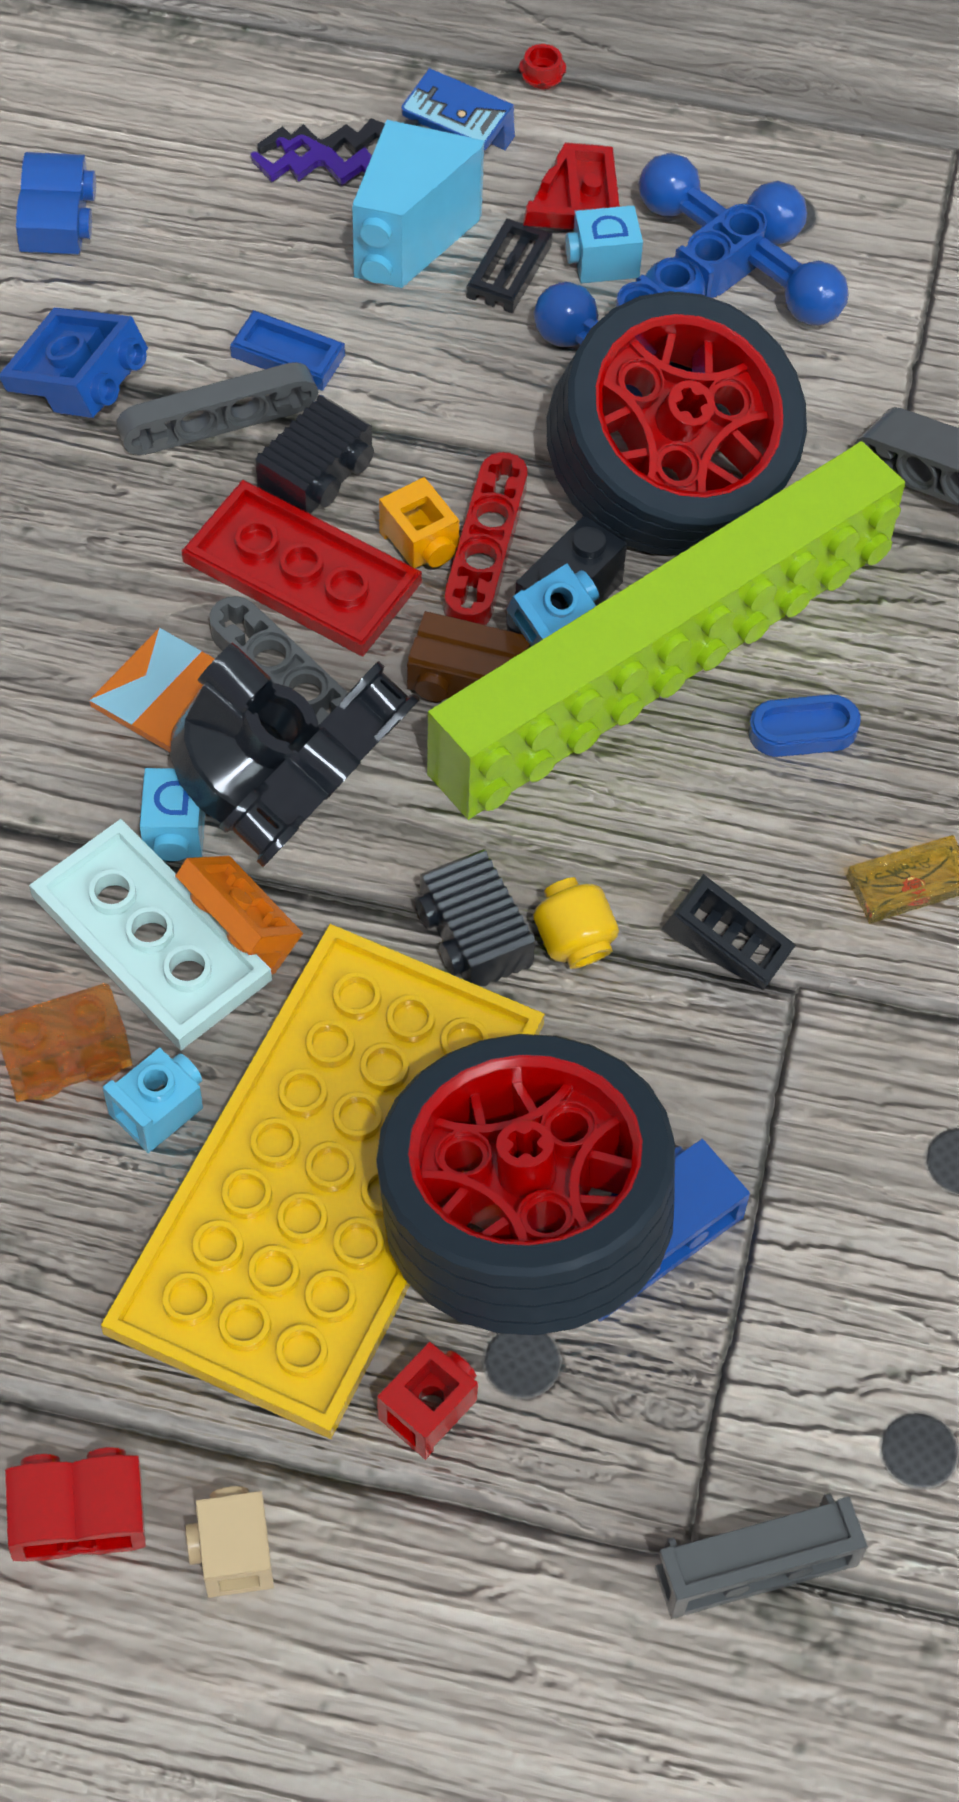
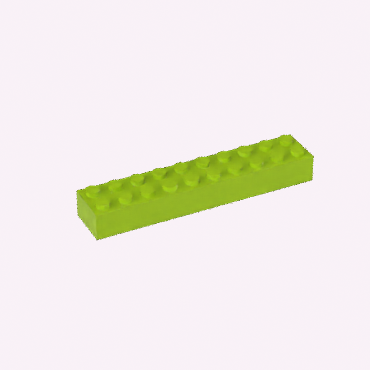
[427,441,906,820]

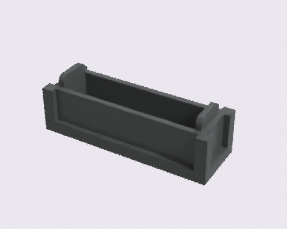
[655,1493,868,1619]

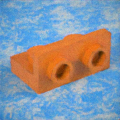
[175,856,303,975]

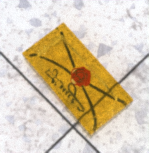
[846,835,959,924]

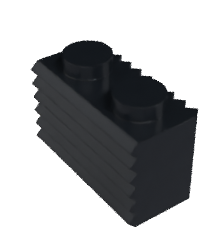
[255,395,374,514]
[415,849,535,987]

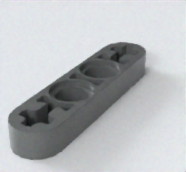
[116,362,319,456]
[209,596,348,725]

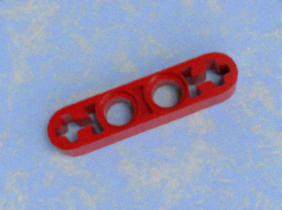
[444,452,527,625]

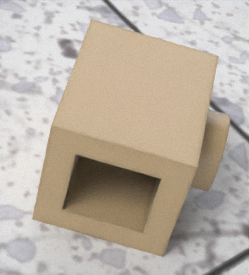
[185,1486,274,1598]

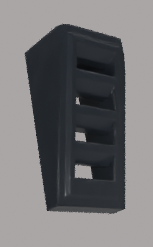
[661,874,796,990]

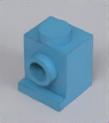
[506,563,599,647]

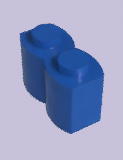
[16,152,96,254]

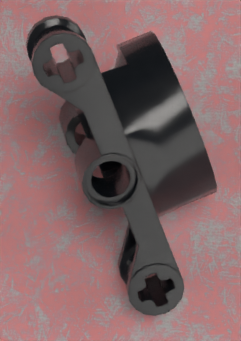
[170,642,420,867]

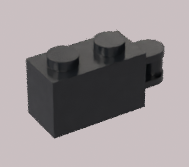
[506,515,627,634]

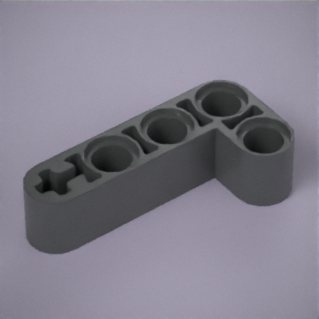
[854,407,959,506]

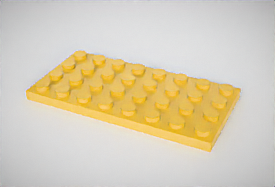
[101,924,545,1439]

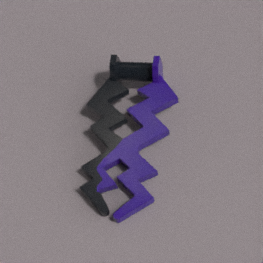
[251,118,422,186]

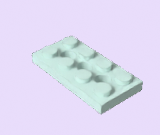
[29,819,272,1051]

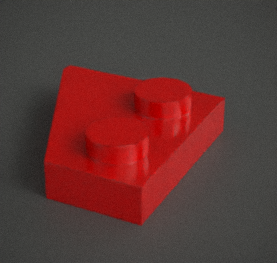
[523,143,620,229]

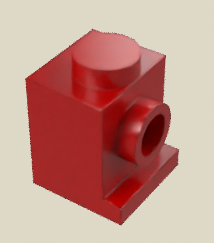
[377,1342,478,1460]

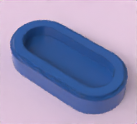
[748,694,861,757]

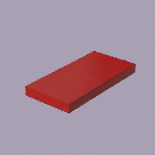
[182,479,422,657]

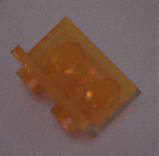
[0,983,133,1103]

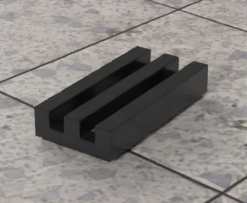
[467,218,552,314]

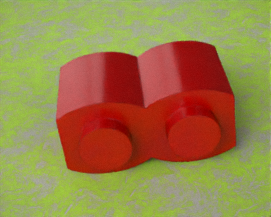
[5,1447,146,1562]

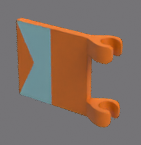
[89,627,215,752]

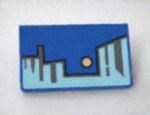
[401,68,515,150]

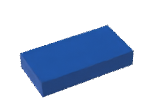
[230,310,345,391]

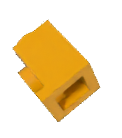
[379,477,459,568]

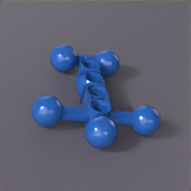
[533,152,849,397]

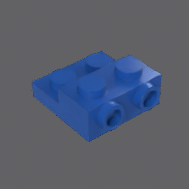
[0,307,148,418]

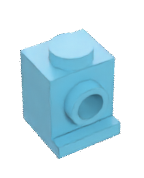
[103,1047,203,1154]

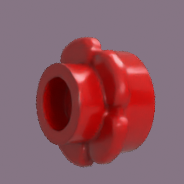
[519,44,566,89]

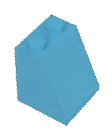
[352,120,484,288]

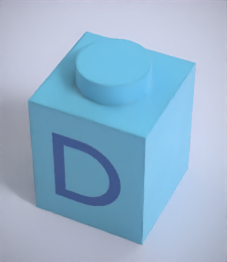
[565,205,643,283]
[140,768,206,861]

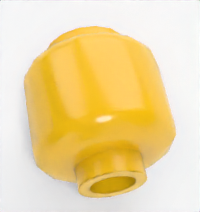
[533,877,619,969]

